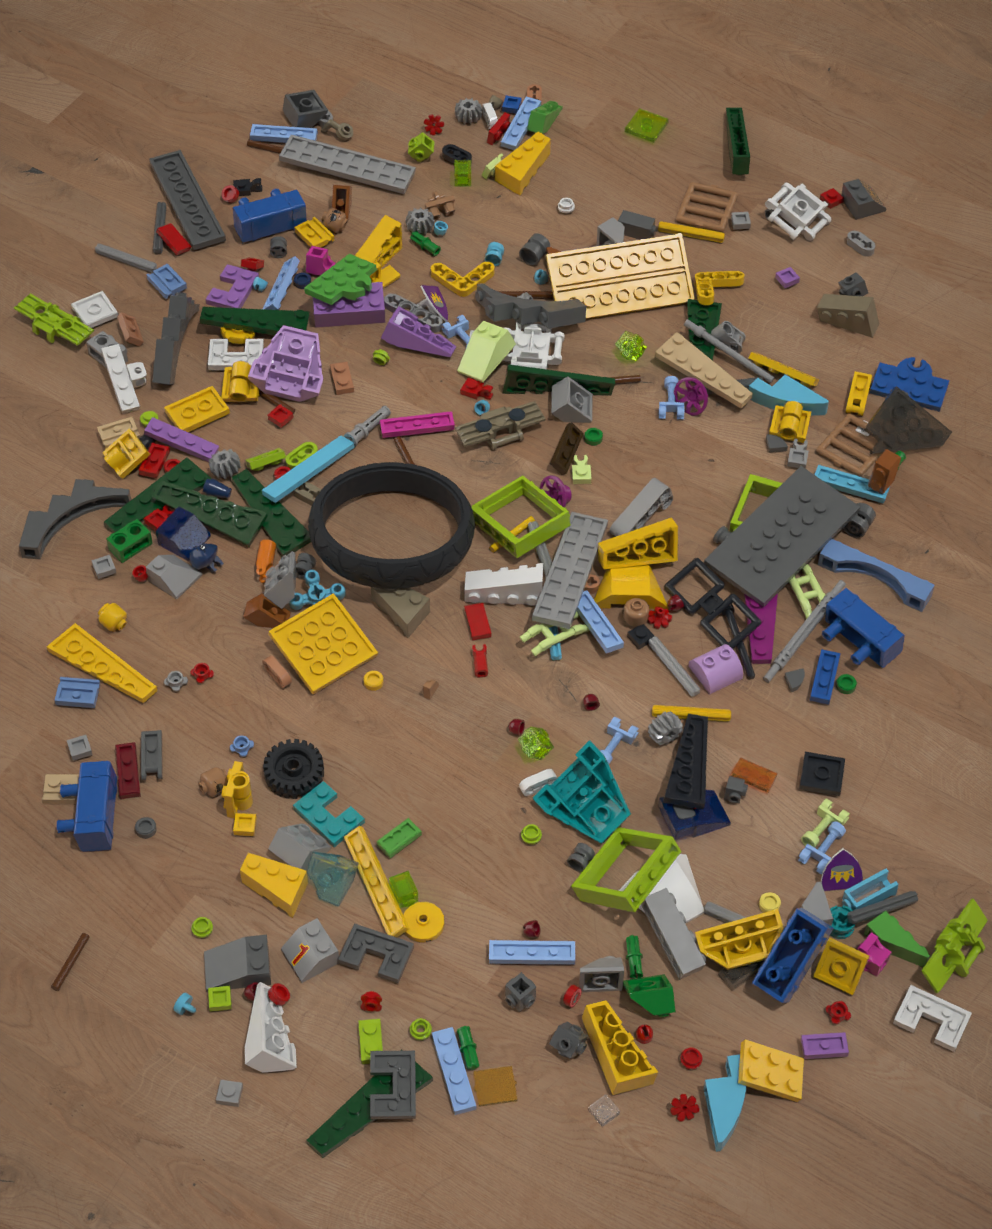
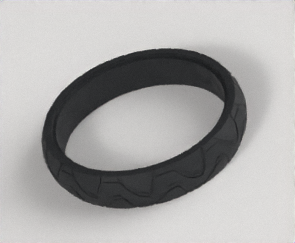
[308,462,475,589]

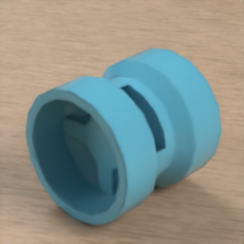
[485,242,504,266]

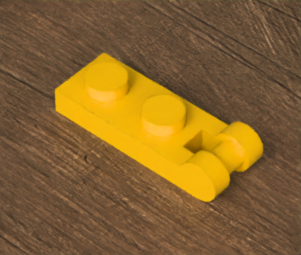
[845,371,872,416]

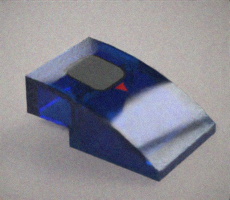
[658,790,731,840]

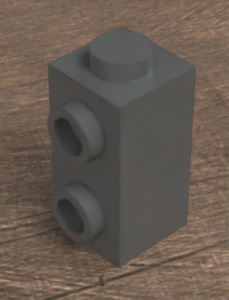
[618,210,657,240]

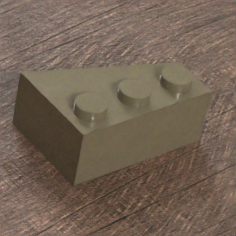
[817,294,879,338]
[371,587,430,638]

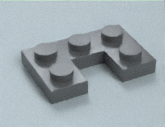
[338,923,414,983]
[370,1050,416,1119]

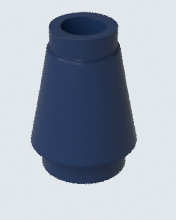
[203,478,232,499]

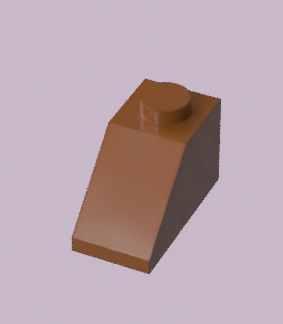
[332,185,352,220]
[244,593,291,628]

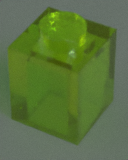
[454,160,471,187]
[389,871,418,908]

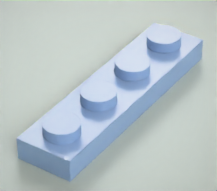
[501,96,541,150]
[250,124,318,143]
[263,256,300,310]
[577,591,624,653]
[489,940,575,965]
[432,1027,476,1115]

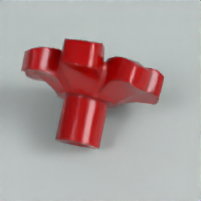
[424,114,445,136]
[648,607,672,629]
[670,1094,699,1121]

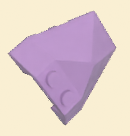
[248,325,323,402]

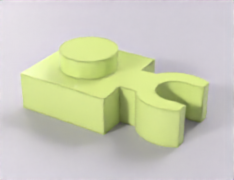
[572,455,591,484]

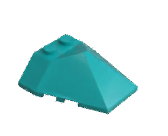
[533,740,631,843]

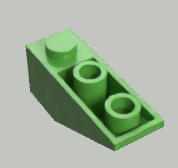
[527,101,563,134]
[864,911,930,967]

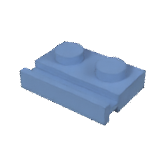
[146,264,187,299]
[54,677,101,708]

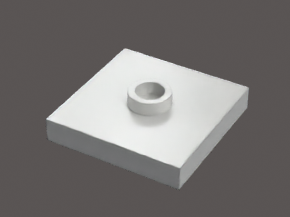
[71,291,118,328]

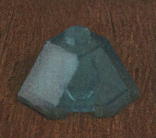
[307,852,359,906]

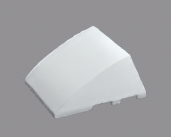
[619,854,705,924]

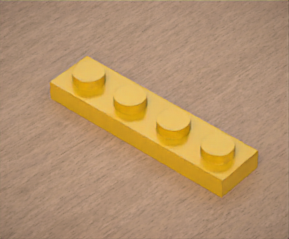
[749,352,820,388]

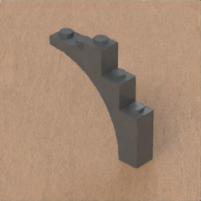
[475,283,586,329]
[152,292,200,385]
[19,479,131,560]

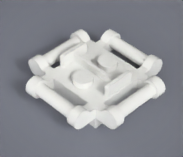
[765,182,831,241]
[502,321,565,369]

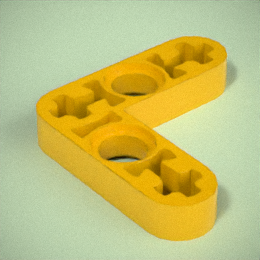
[430,262,495,297]
[694,271,745,305]

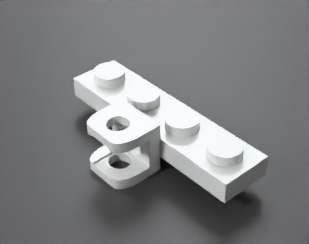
[101,344,147,414]

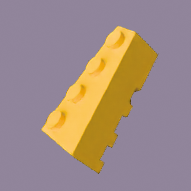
[495,132,551,196]

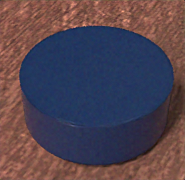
[294,272,311,289]

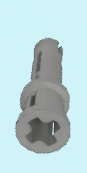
[344,406,391,447]

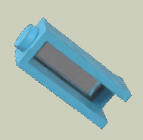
[842,868,899,911]

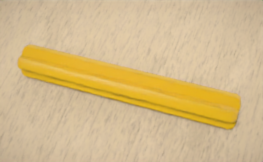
[658,221,725,243]
[652,705,731,721]

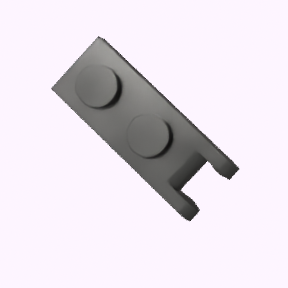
[141,730,163,780]

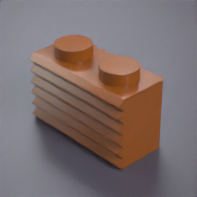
[868,449,901,494]

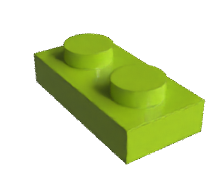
[245,448,286,471]
[358,1019,383,1064]

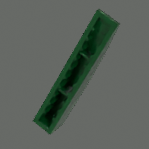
[726,107,750,176]

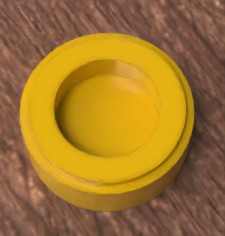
[364,671,384,691]

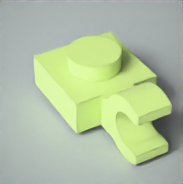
[482,154,503,180]

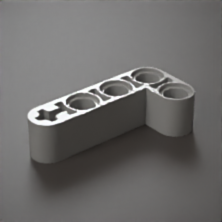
[609,478,673,537]

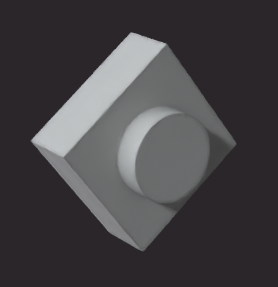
[731,212,751,229]
[91,555,116,579]
[67,735,93,761]
[216,1080,243,1107]

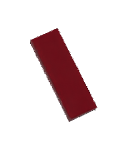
[115,742,141,800]

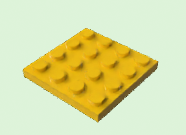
[268,593,378,694]

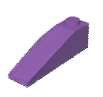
[381,306,456,357]

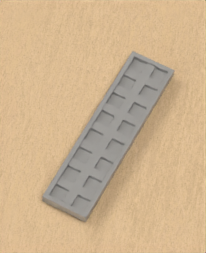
[279,134,416,194]
[532,512,608,629]

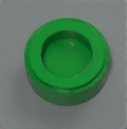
[585,428,603,446]
[836,674,857,694]

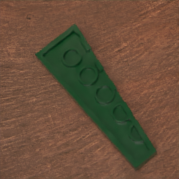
[200,307,310,335]

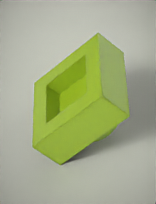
[208,986,232,1012]

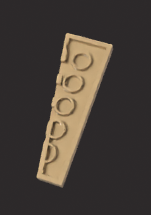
[655,332,753,408]

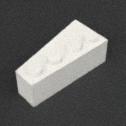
[465,563,543,605]

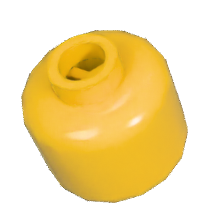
[98,603,127,631]

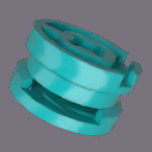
[830,905,855,939]

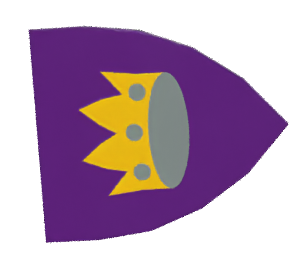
[417,285,448,322]
[821,848,863,891]

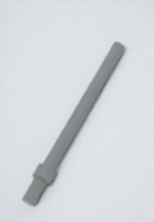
[684,319,775,383]

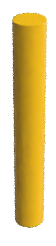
[489,516,535,553]

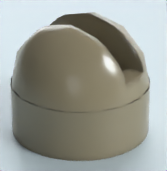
[489,95,503,109]

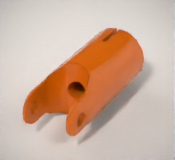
[256,540,276,583]

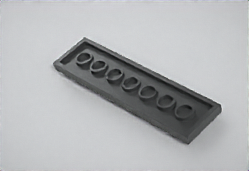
[149,150,226,250]

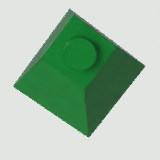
[623,974,676,1017]

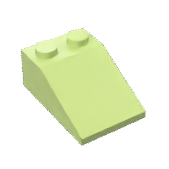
[457,321,516,382]

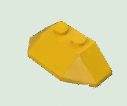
[695,909,784,970]

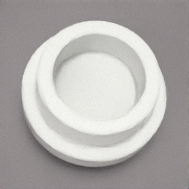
[558,198,575,213]

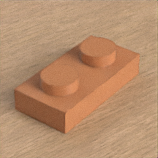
[117,312,144,347]
[330,362,354,395]

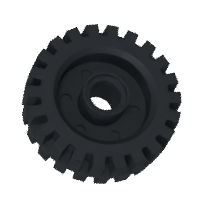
[263,739,324,799]

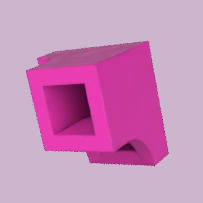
[306,246,336,275]
[856,932,891,977]

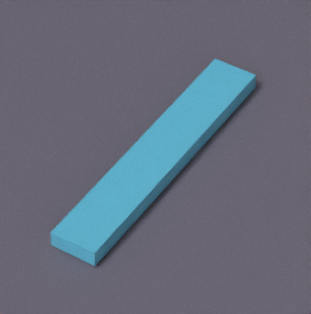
[262,436,354,503]

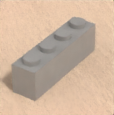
[641,888,706,980]

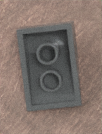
[204,934,271,992]

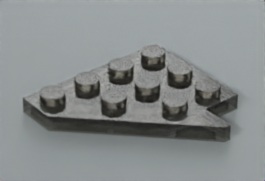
[864,386,952,454]

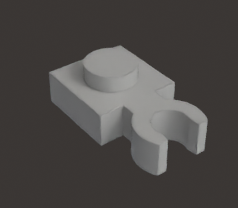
[787,439,809,469]

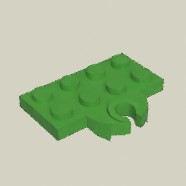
[304,254,377,305]

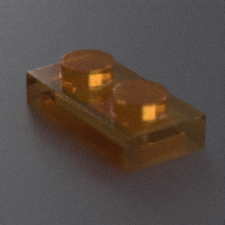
[731,757,778,793]

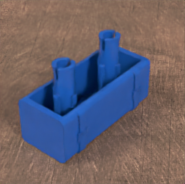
[233,189,307,243]
[822,588,905,668]
[57,761,117,852]
[752,908,834,1003]

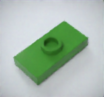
[376,818,422,858]

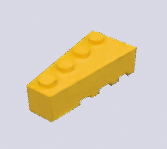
[598,517,678,569]
[582,1000,658,1095]

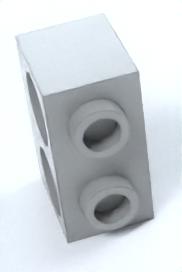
[86,331,128,368]

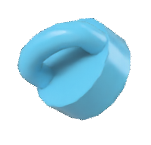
[173,993,196,1015]

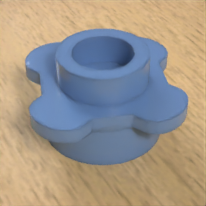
[230,735,254,757]

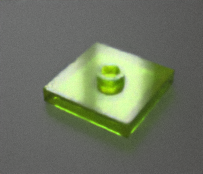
[625,108,669,143]

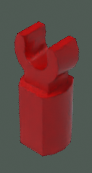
[472,644,488,678]

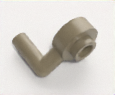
[321,119,353,141]

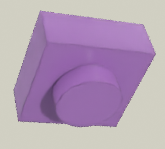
[775,267,800,288]

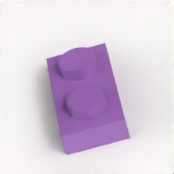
[801,1032,849,1059]

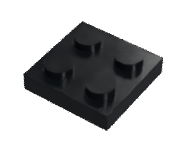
[799,751,845,796]

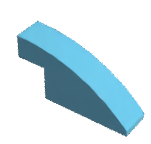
[749,375,829,415]
[703,1055,746,1152]

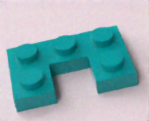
[293,781,365,848]

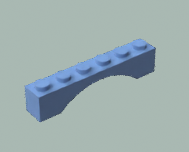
[818,539,935,612]

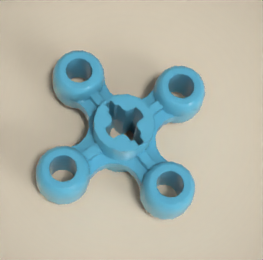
[289,570,345,610]

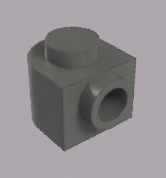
[724,776,748,803]

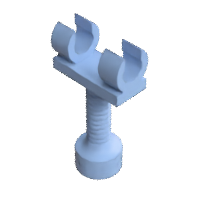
[441,315,470,348]
[659,376,684,419]
[600,717,639,764]
[798,821,846,874]

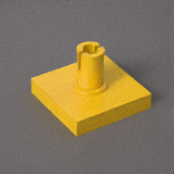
[813,937,870,995]

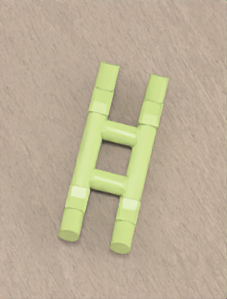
[789,564,826,619]
[520,611,590,656]

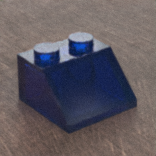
[156,506,211,561]

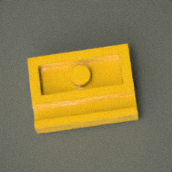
[294,217,335,248]

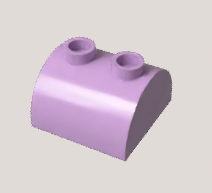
[688,644,743,695]

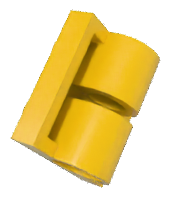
[221,361,259,402]
[769,401,811,443]
[222,761,253,819]

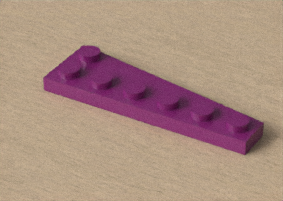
[744,593,778,664]

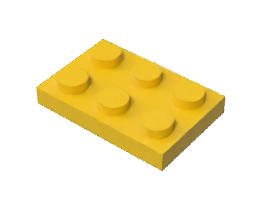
[164,386,230,432]
[738,1039,804,1102]

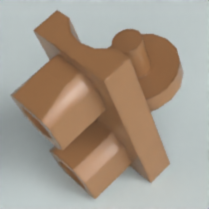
[425,191,455,220]

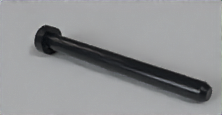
[722,604,755,679]

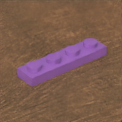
[144,417,219,462]

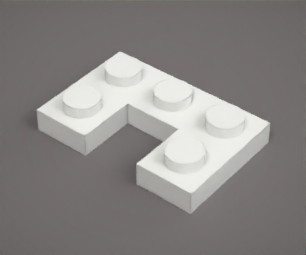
[208,339,264,370]
[893,985,972,1052]

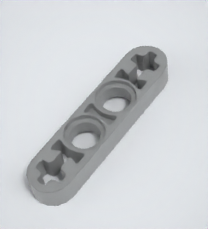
[384,293,443,333]

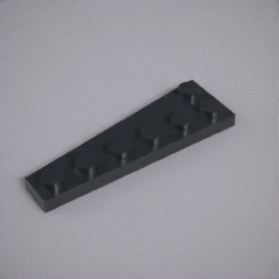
[663,713,708,810]

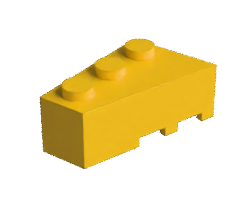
[355,215,402,268]
[240,853,308,918]

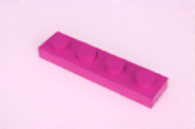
[380,411,455,438]

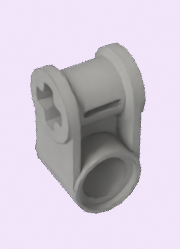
[711,321,746,353]

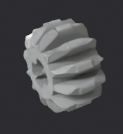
[455,98,482,124]
[405,207,434,235]
[209,449,241,479]
[648,711,683,745]

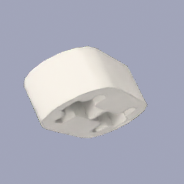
[482,103,498,129]
[519,769,558,796]

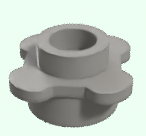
[164,671,188,692]

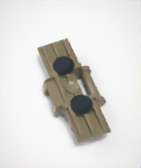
[455,401,546,450]

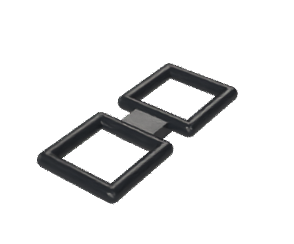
[664,558,762,649]

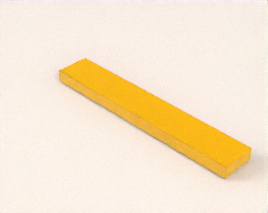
[344,825,409,938]

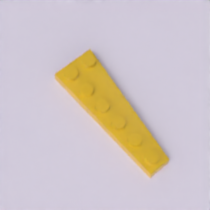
[46,623,158,703]

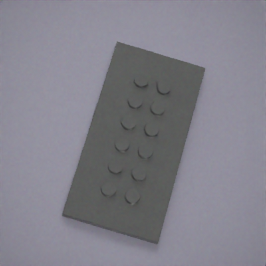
[704,466,860,607]

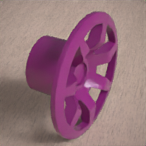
[674,377,708,416]
[539,475,572,507]

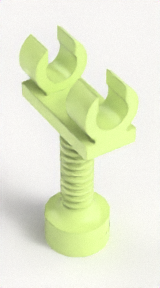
[801,798,850,848]

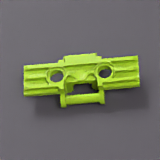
[14,293,94,346]
[922,899,988,993]

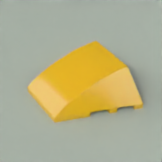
[594,564,669,609]

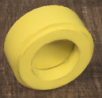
[759,892,781,913]

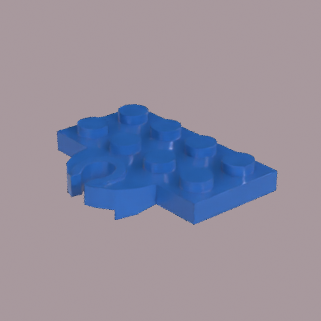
[870,357,950,412]

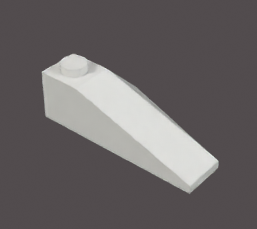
[245,982,297,1073]

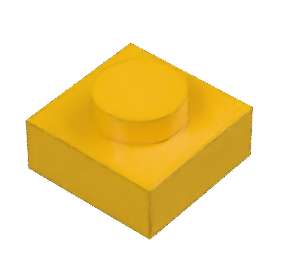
[233,813,257,836]

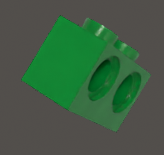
[106,519,153,563]

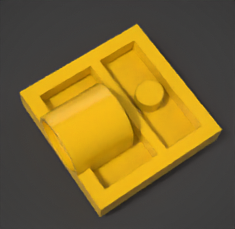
[102,428,150,479]

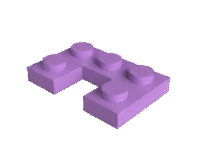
[206,264,259,308]

